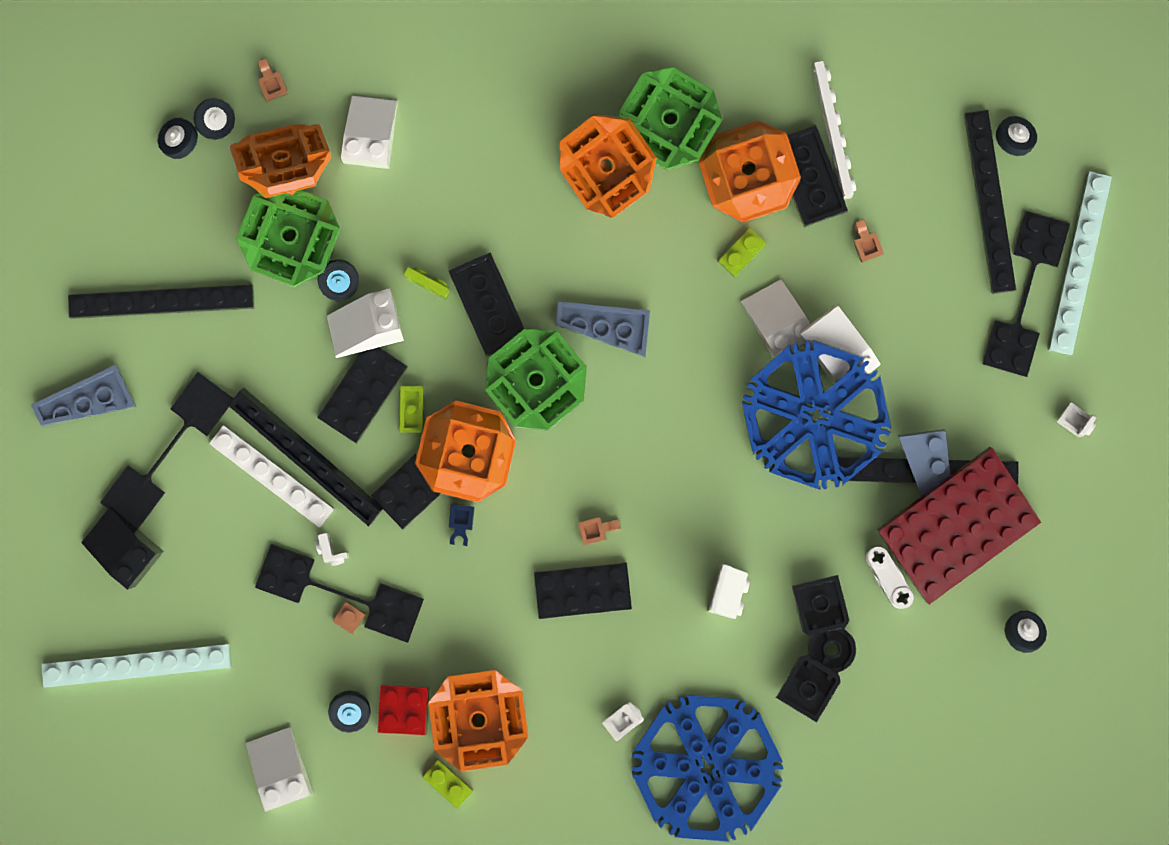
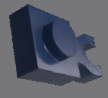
[449,504,475,546]

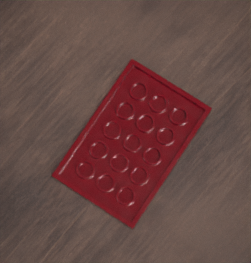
[877,447,1041,605]

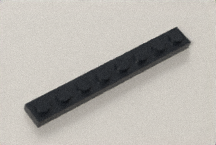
[964,110,1016,294]
[68,285,255,319]
[229,388,384,527]
[831,457,1019,485]

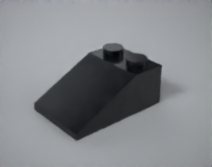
[81,507,164,590]

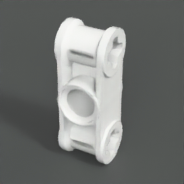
[865,547,914,609]

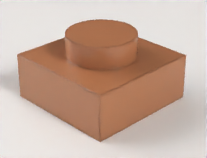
[333,602,366,634]

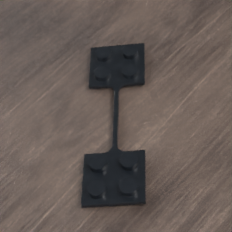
[982,211,1070,377]
[100,372,234,529]
[255,544,424,643]

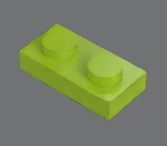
[718,228,767,278]
[404,267,450,300]
[399,386,424,433]
[422,759,473,809]

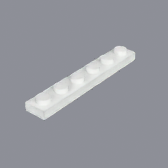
[812,61,856,200]
[209,425,334,528]

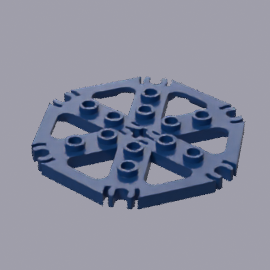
[742,340,891,490]
[632,695,783,842]

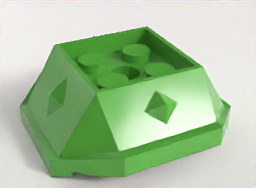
[619,67,722,170]
[236,190,341,287]
[485,329,587,431]

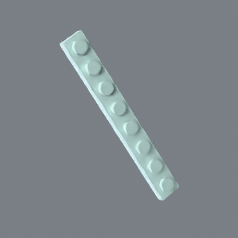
[1048,171,1112,356]
[41,644,231,688]

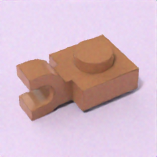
[257,58,288,102]
[853,219,884,263]
[578,517,621,546]

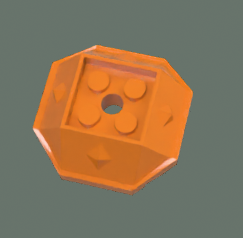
[559,114,657,218]
[699,121,801,223]
[230,124,331,198]
[414,400,516,503]
[428,670,529,772]

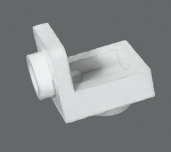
[1056,402,1097,438]
[315,533,349,566]
[602,702,644,742]

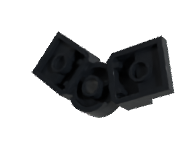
[775,575,856,723]

